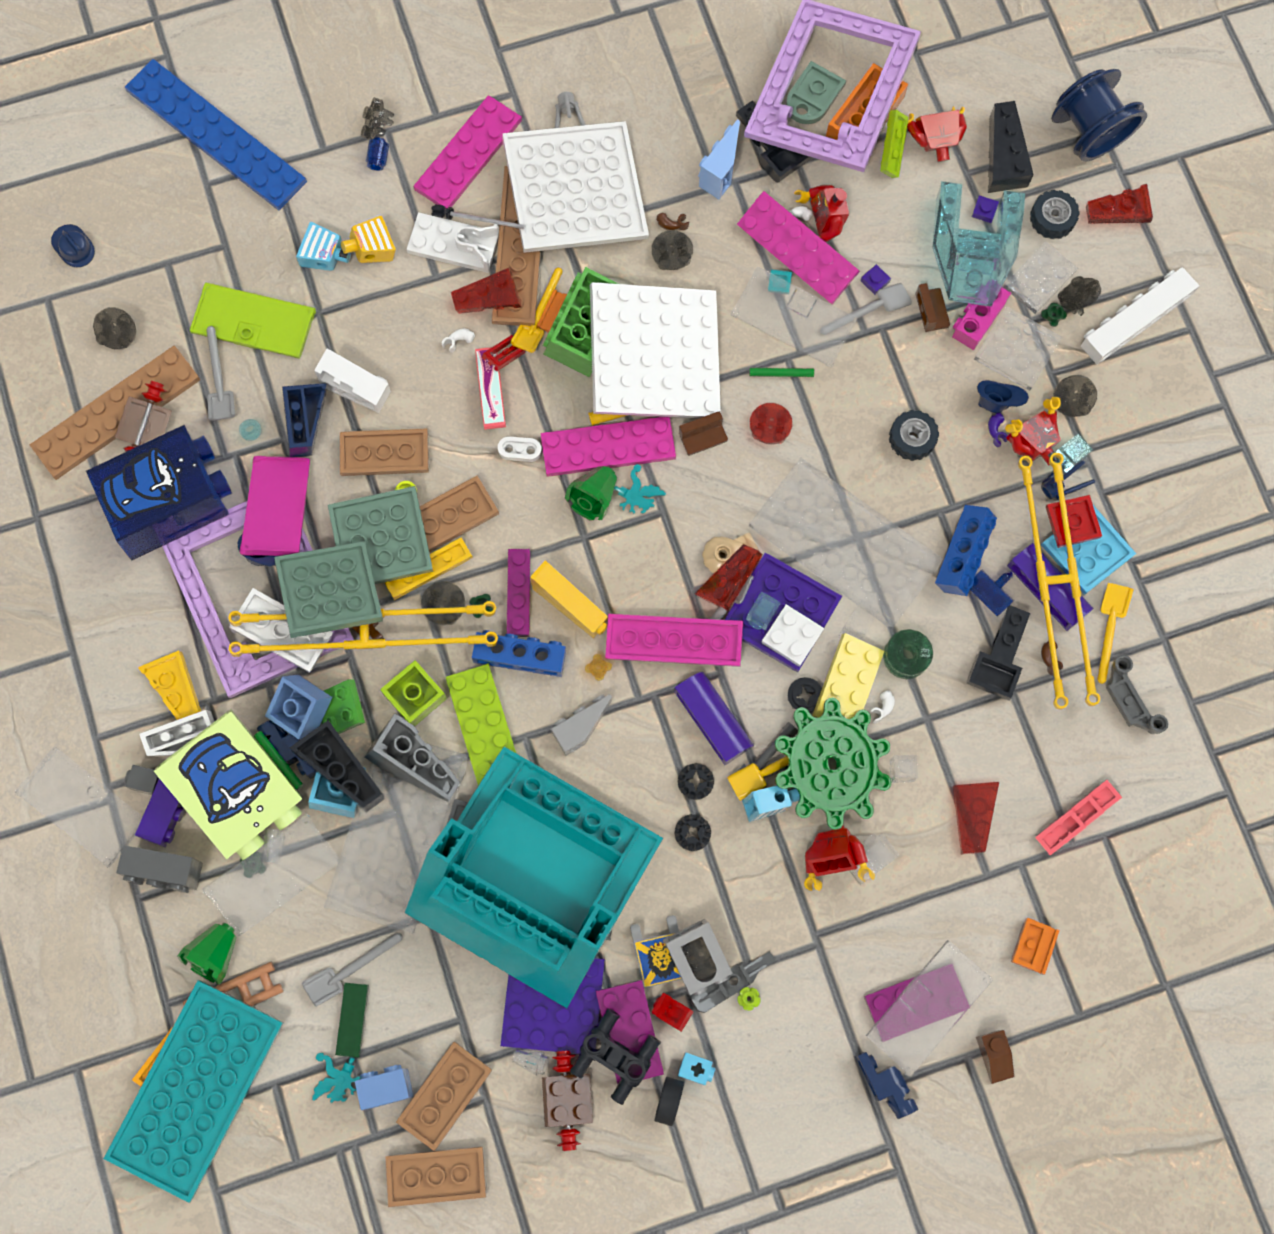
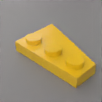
[138,650,201,720]

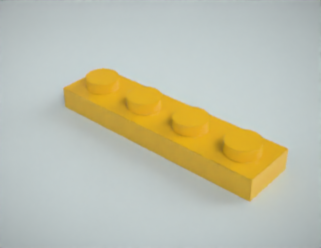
[384,537,473,600]

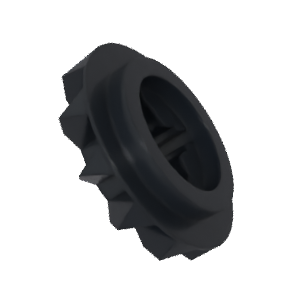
[788,677,822,713]
[678,763,714,800]
[674,814,711,851]

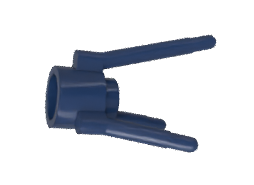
[1041,460,1095,500]

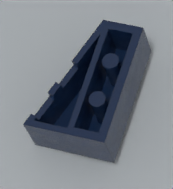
[282,383,327,457]

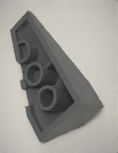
[364,714,460,802]

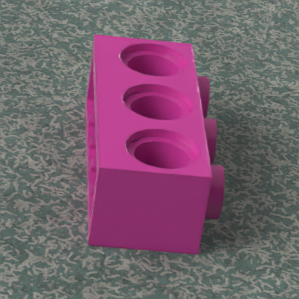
[952,280,1011,350]

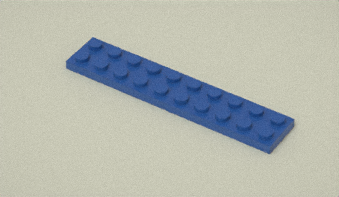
[125,59,307,211]

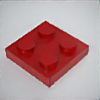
[1045,495,1102,548]

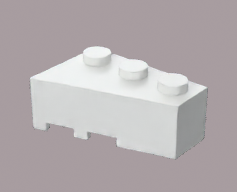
[314,349,391,413]
[139,710,214,756]

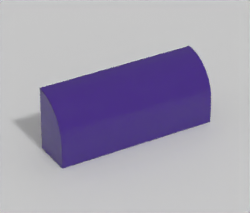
[1007,543,1094,631]
[674,672,754,766]

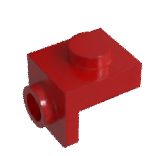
[652,993,694,1032]

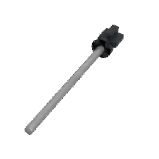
[431,204,525,229]

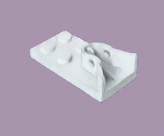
[407,212,499,273]
[229,588,333,673]

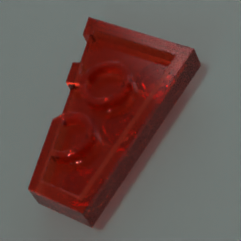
[1086,184,1153,224]
[451,268,522,314]
[695,544,763,611]
[953,782,999,855]

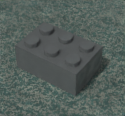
[116,845,203,893]

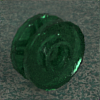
[883,629,933,680]

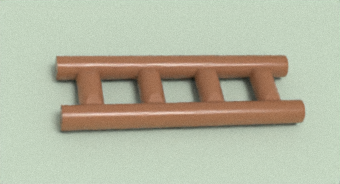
[183,962,284,1006]

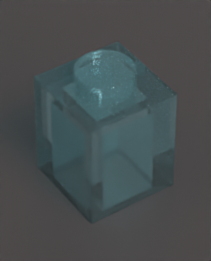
[1056,434,1093,472]
[746,591,781,631]

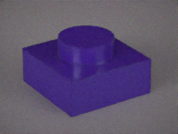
[972,195,999,223]
[860,264,891,295]

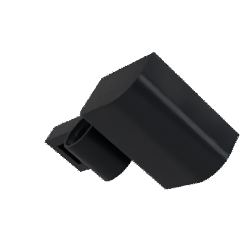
[736,100,812,183]
[967,605,1031,701]

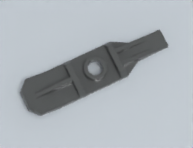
[690,951,776,1013]

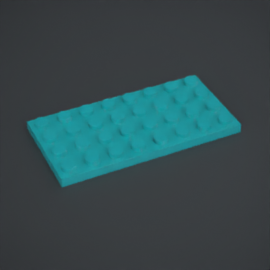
[103,980,284,1203]

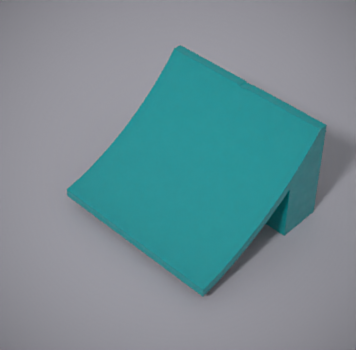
[405,747,663,1008]

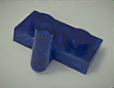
[970,569,1015,617]

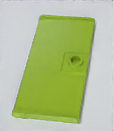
[190,282,316,359]

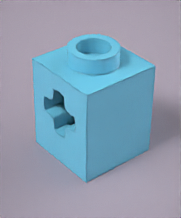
[677,1052,715,1085]

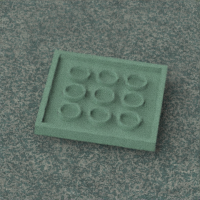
[328,486,434,584]
[274,541,383,638]

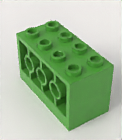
[542,267,619,377]

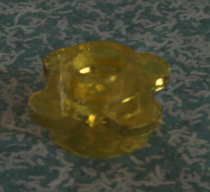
[585,654,612,681]

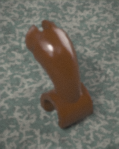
[656,213,690,231]
[1041,641,1063,676]

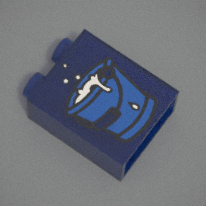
[86,425,233,561]

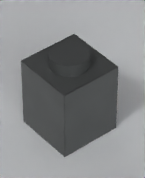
[125,765,159,795]

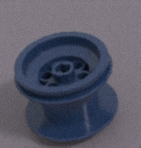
[1051,69,1147,162]

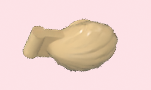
[702,533,759,576]

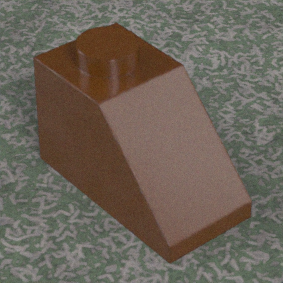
[976,1030,1014,1084]

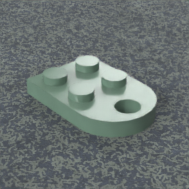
[786,61,846,124]

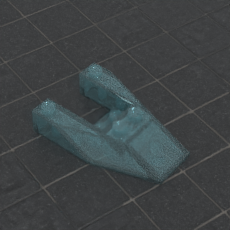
[932,181,1025,307]

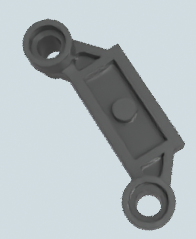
[1106,655,1169,734]

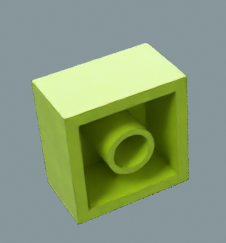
[380,660,447,727]

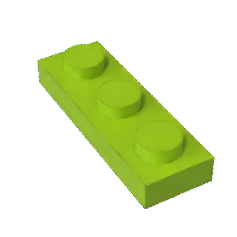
[880,110,909,178]

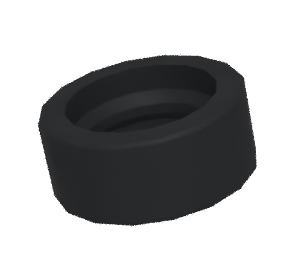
[654,1077,684,1126]

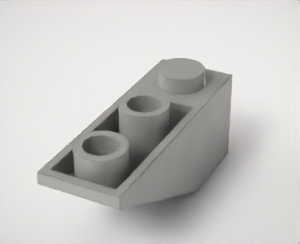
[551,694,612,756]

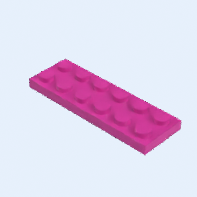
[413,95,522,209]
[737,191,860,305]
[541,417,676,477]
[605,614,743,667]

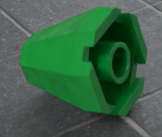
[565,466,617,521]
[177,923,237,985]

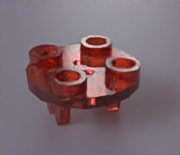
[749,403,793,444]

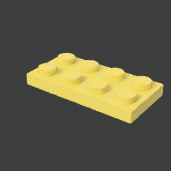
[812,633,884,719]

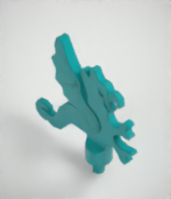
[614,464,666,514]
[312,1053,361,1103]

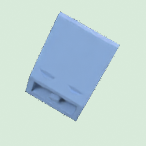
[698,120,740,200]

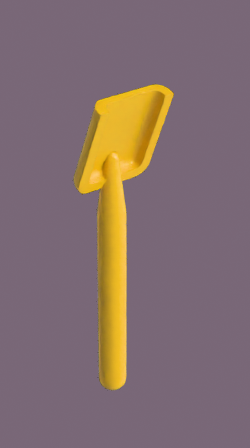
[511,267,562,353]
[1097,582,1134,684]
[727,756,788,801]

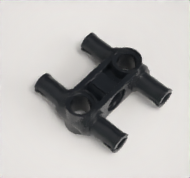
[570,1008,661,1105]

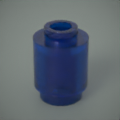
[366,137,389,171]

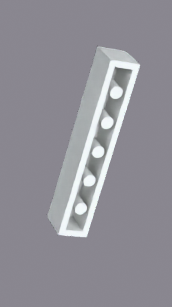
[1081,267,1199,365]

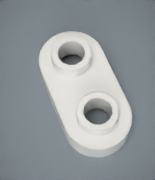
[498,437,542,462]

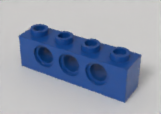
[935,505,997,596]
[472,630,566,677]

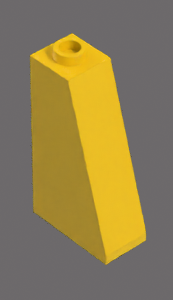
[530,561,608,638]

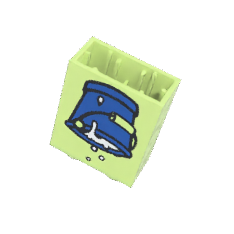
[154,709,302,860]

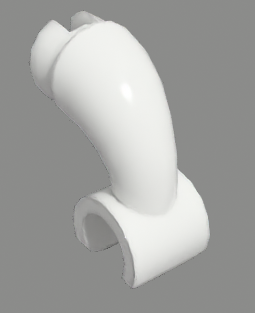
[789,206,813,221]
[442,328,475,353]
[869,690,895,724]

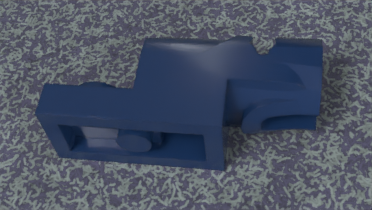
[257,720,316,779]
[855,1052,919,1119]

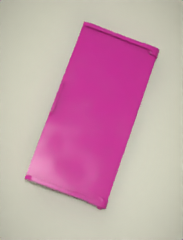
[240,456,310,556]

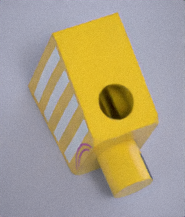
[341,216,396,263]

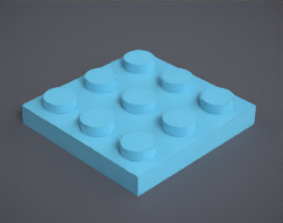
[1041,505,1136,595]

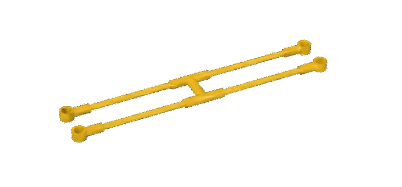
[1018,453,1100,710]
[228,601,498,657]

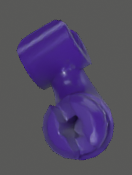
[988,413,1008,447]

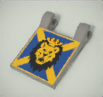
[630,915,684,988]

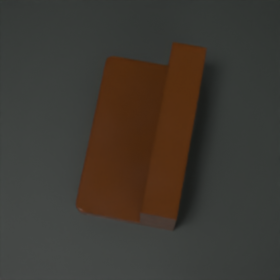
[915,283,950,332]
[678,411,728,456]

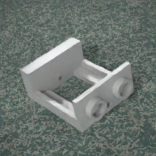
[663,919,733,995]

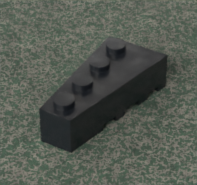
[988,101,1034,193]
[289,720,385,813]

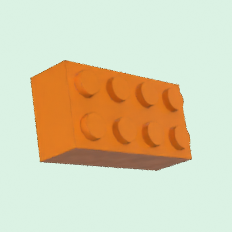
[826,63,908,140]

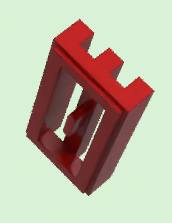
[482,335,526,371]

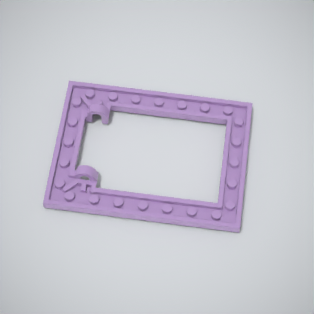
[744,0,921,172]
[160,501,354,698]

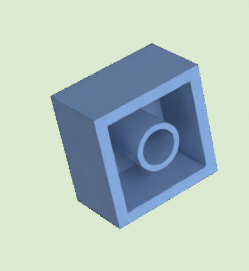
[265,675,332,739]
[355,1065,414,1110]

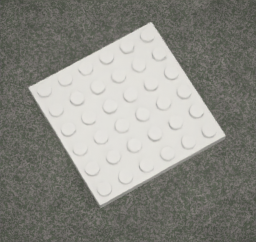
[502,121,649,253]
[590,283,721,418]

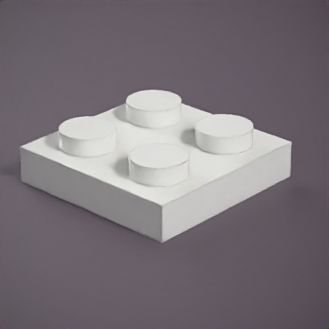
[762,605,824,667]

